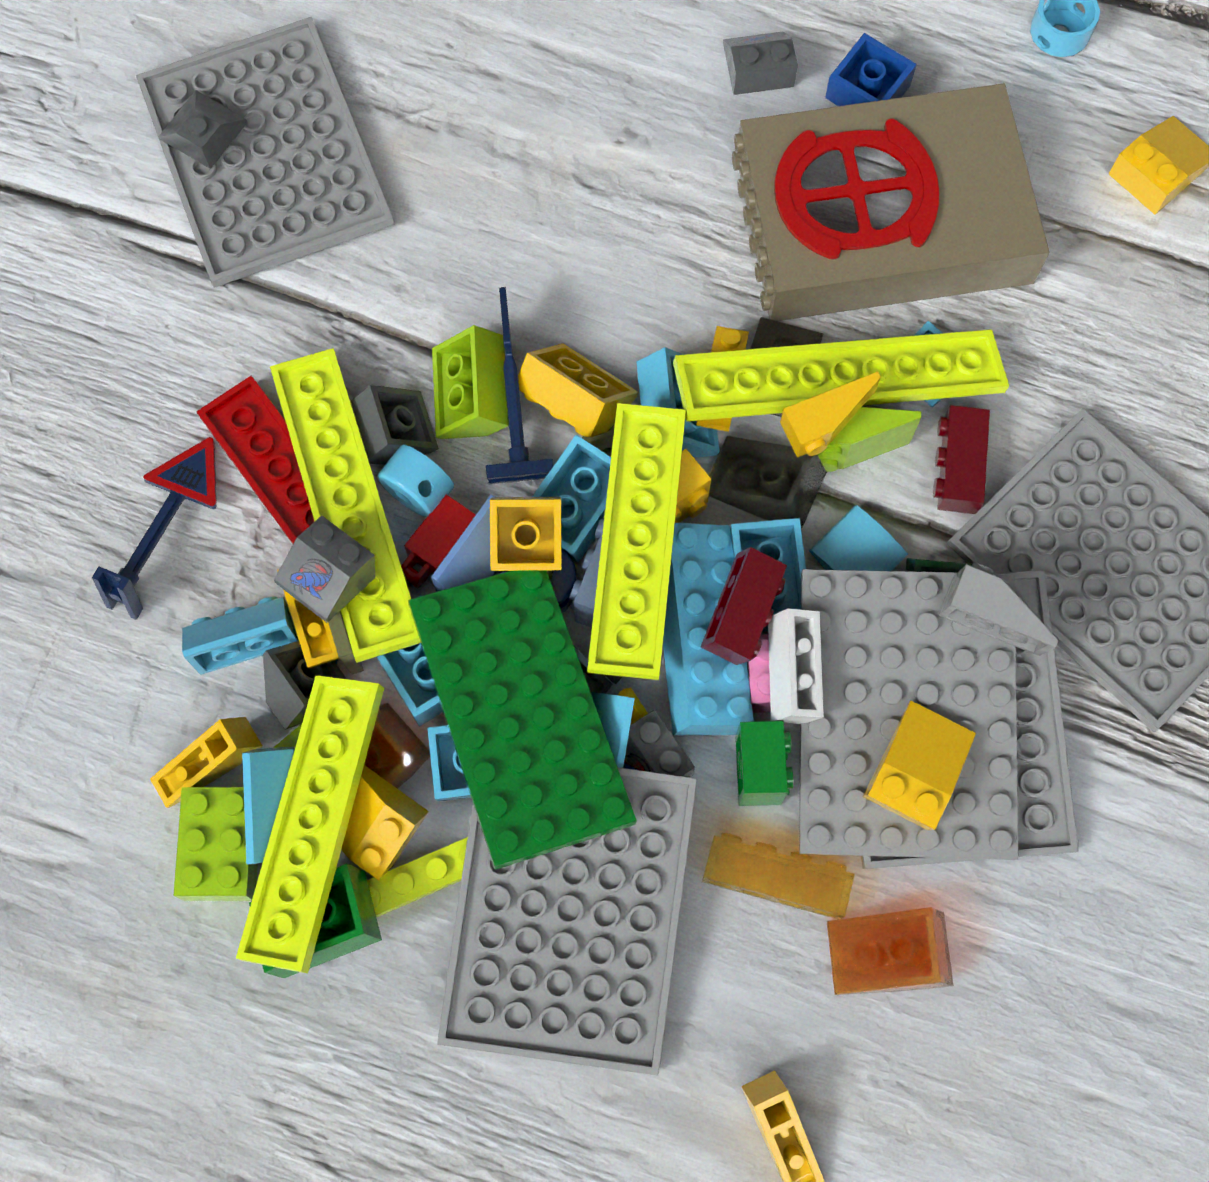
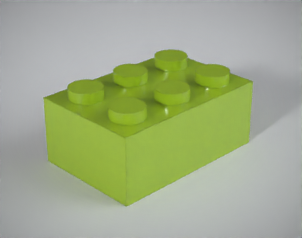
[173,787,258,901]

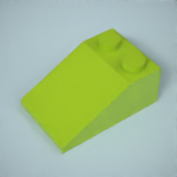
[809,407,922,472]

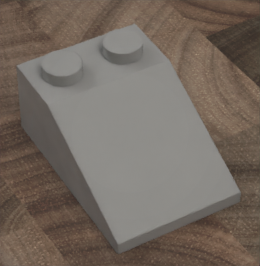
[938,563,1059,656]

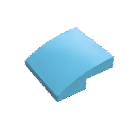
[809,505,908,571]
[591,692,635,768]

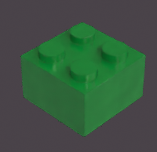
[735,721,794,806]

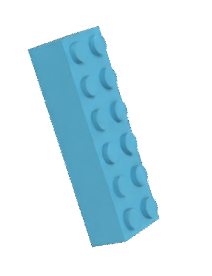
[663,523,754,735]

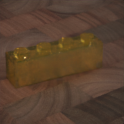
[702,833,855,920]

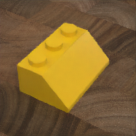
[518,343,639,438]

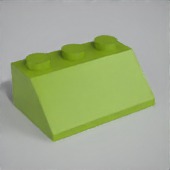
[432,325,509,439]

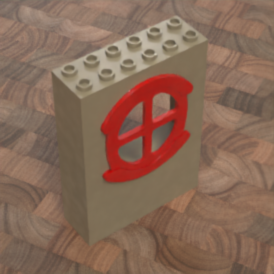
[732,83,1050,322]

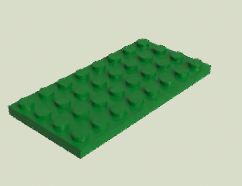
[408,570,637,870]

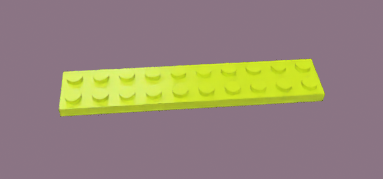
[673,329,1009,422]
[270,348,421,663]

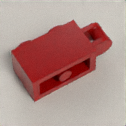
[401,494,476,588]

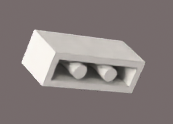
[768,608,824,724]

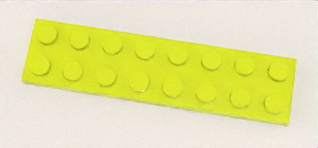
[587,403,686,680]
[236,676,385,974]

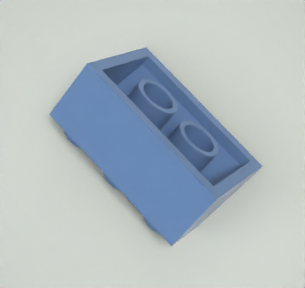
[431,495,508,592]

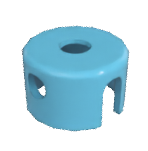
[1030,0,1100,57]
[378,445,454,517]

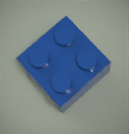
[825,33,917,106]

